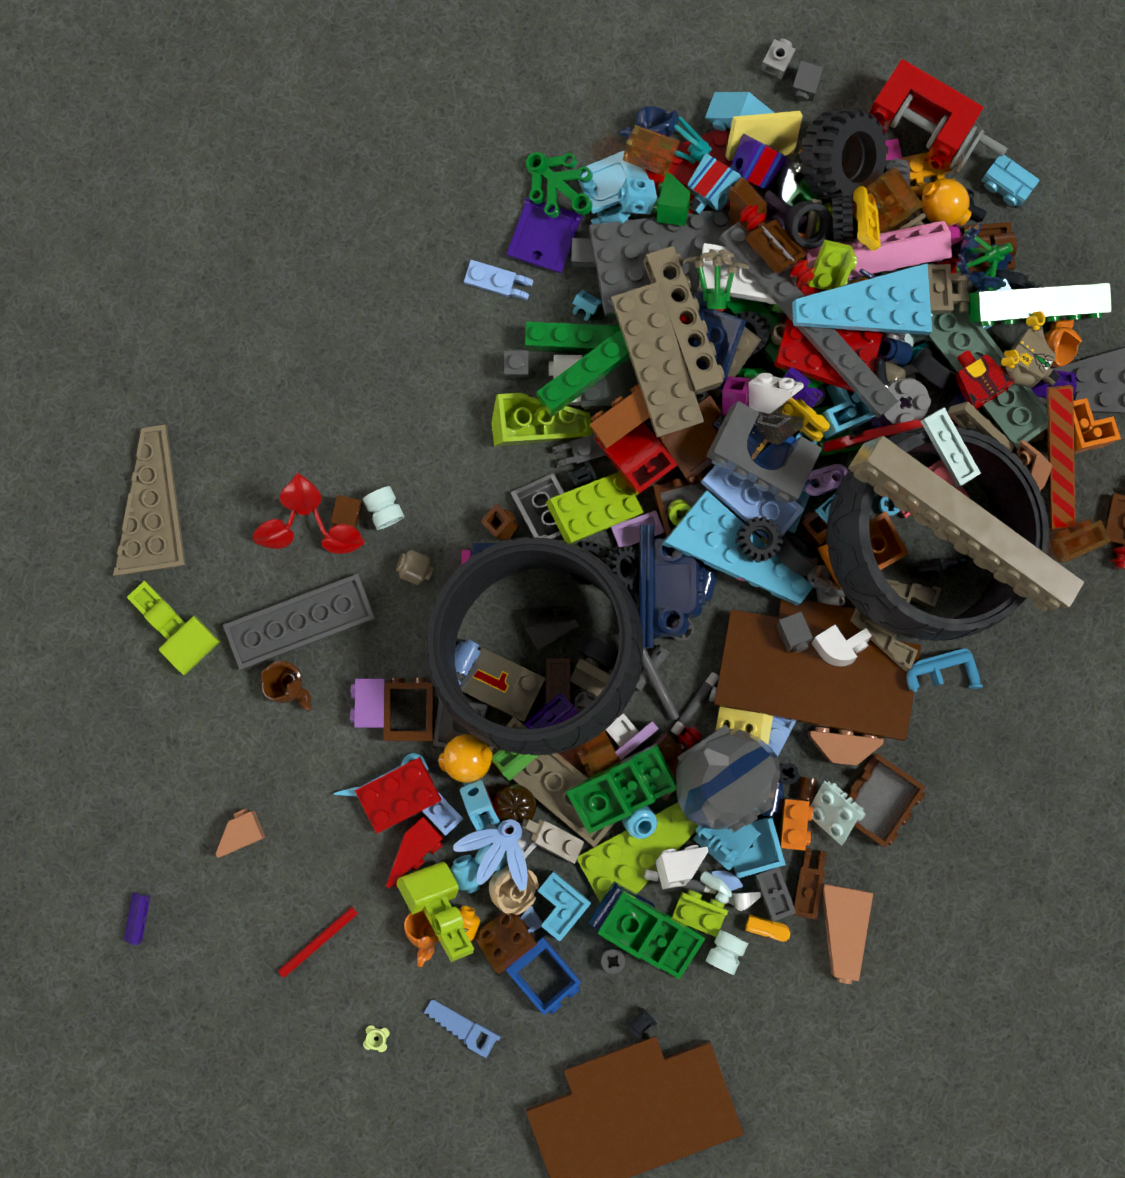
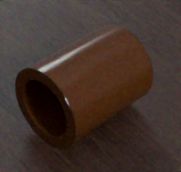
[797,777,818,801]

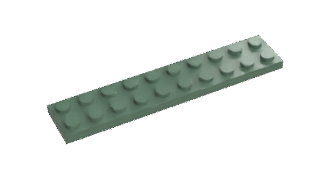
[877,261,1047,451]

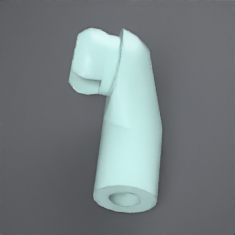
[700,871,732,904]

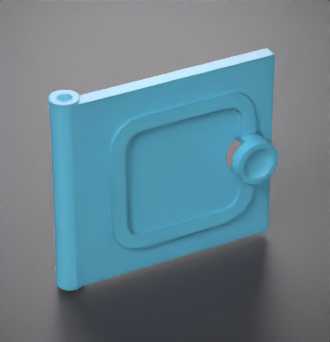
[578,147,650,214]

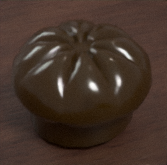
[493,784,536,828]

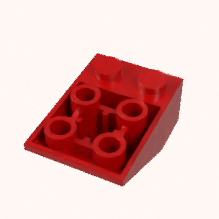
[594,422,678,495]

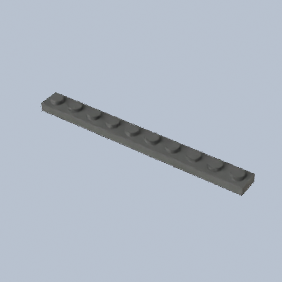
[719,221,898,418]

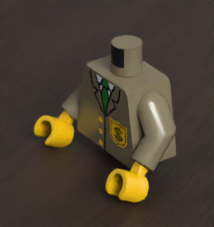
[1000,311,1060,388]

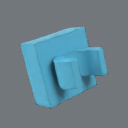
[573,290,602,321]

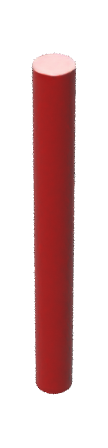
[278,906,358,978]

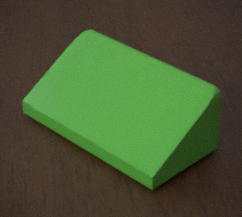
[491,727,539,780]

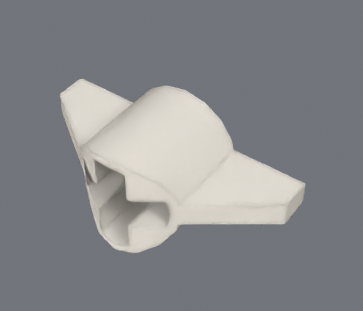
[728,892,761,911]

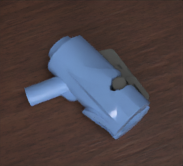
[455,639,481,692]

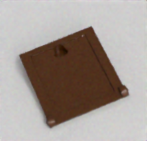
[660,395,722,483]

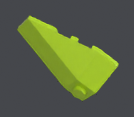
[492,393,592,447]

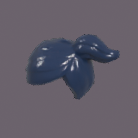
[620,106,678,146]

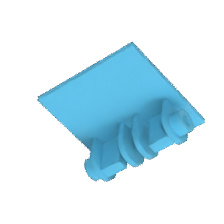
[693,824,761,870]

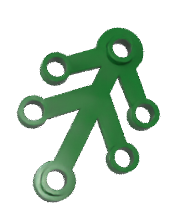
[526,152,593,218]

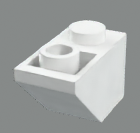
[749,373,803,414]
[655,845,708,889]

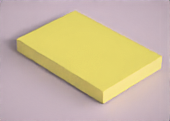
[725,111,803,161]

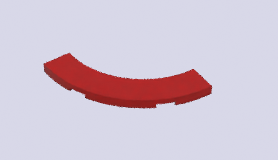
[823,417,957,452]

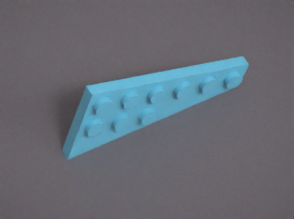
[792,263,932,335]
[662,491,814,606]

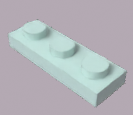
[921,408,981,486]

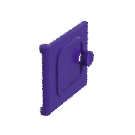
[506,196,582,274]

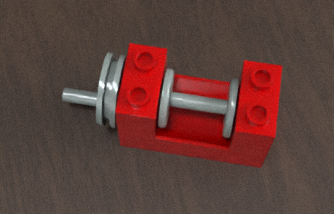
[869,59,1008,172]

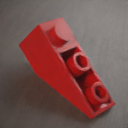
[386,816,444,889]

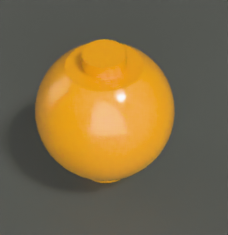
[921,179,971,227]
[439,734,492,783]

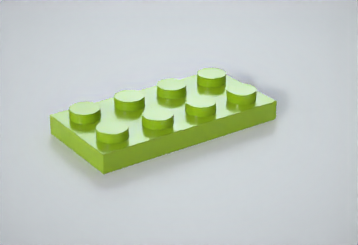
[546,472,644,544]

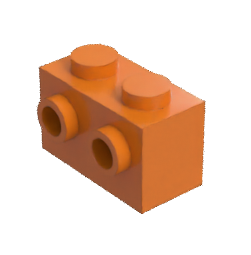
[779,799,813,850]

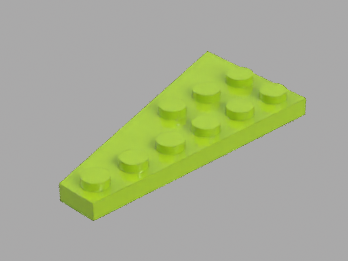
[577,802,699,916]

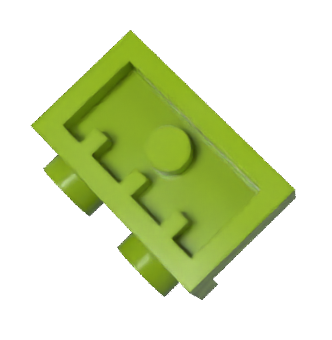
[808,240,857,290]
[672,889,728,937]

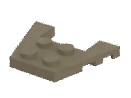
[850,579,941,671]

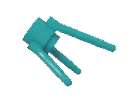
[651,116,712,165]

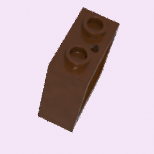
[384,678,434,741]

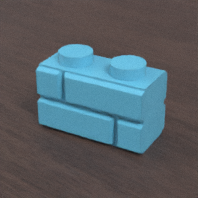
[981,155,1040,208]

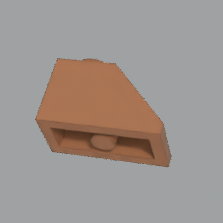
[216,808,266,858]

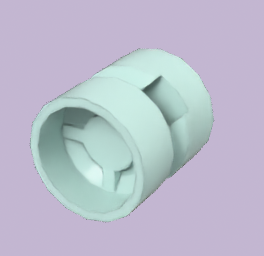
[363,486,405,530]
[705,930,749,975]

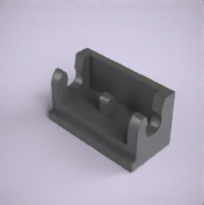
[753,867,796,922]

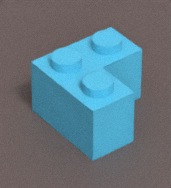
[705,92,774,131]
[820,384,875,439]

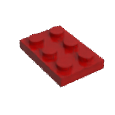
[355,757,442,834]

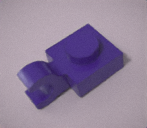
[783,367,823,408]

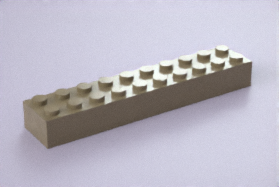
[848,436,1084,612]

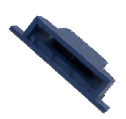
[639,524,706,649]

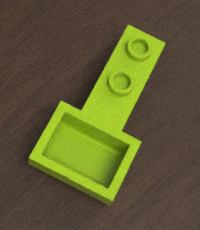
[127,581,220,675]
[396,862,474,962]

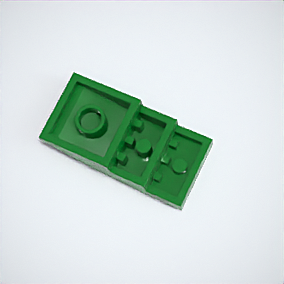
[566,744,677,834]
[597,891,705,980]

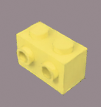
[716,707,773,745]

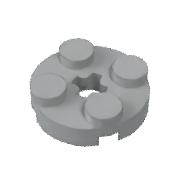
[883,378,931,424]

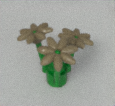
[683,249,749,309]

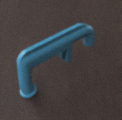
[906,648,983,692]

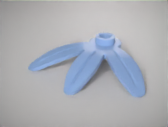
[453,819,527,891]

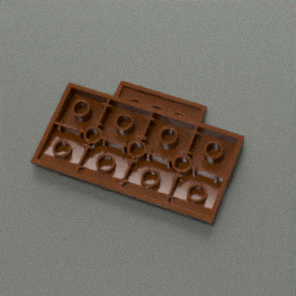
[714,599,921,742]
[526,1035,744,1178]

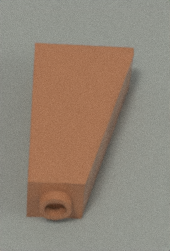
[822,883,873,984]

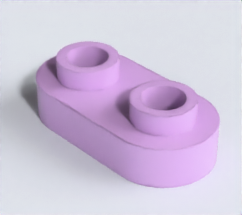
[805,464,848,496]

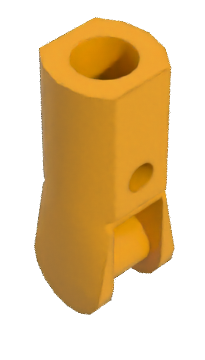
[745,914,790,941]

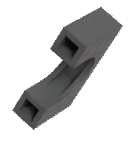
[706,401,822,503]

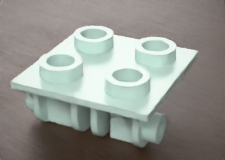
[810,781,866,846]

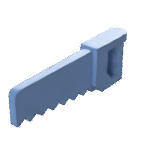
[424,1000,501,1058]

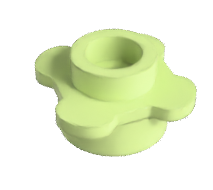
[363,1025,390,1052]

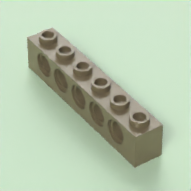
[643,246,724,395]

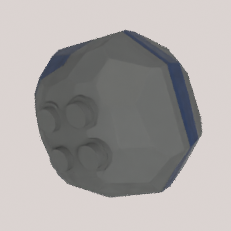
[676,725,780,833]

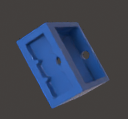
[506,936,581,1015]

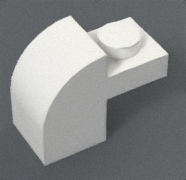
[811,625,871,666]

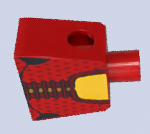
[956,350,1014,409]

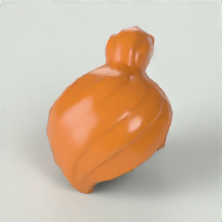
[1044,319,1082,368]
[404,911,439,967]

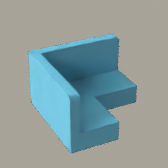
[733,817,786,878]
[538,871,591,941]

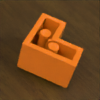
[1073,398,1121,454]

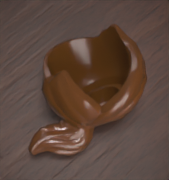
[260,661,312,712]

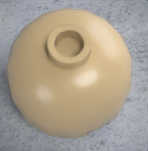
[489,865,539,915]

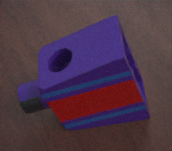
[730,134,788,189]

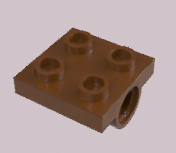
[962,222,1017,274]
[475,912,537,974]

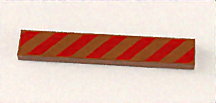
[1047,385,1076,529]

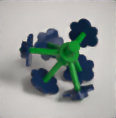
[956,223,1013,291]

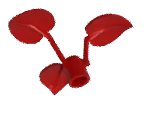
[253,473,365,554]

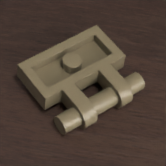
[928,264,970,314]

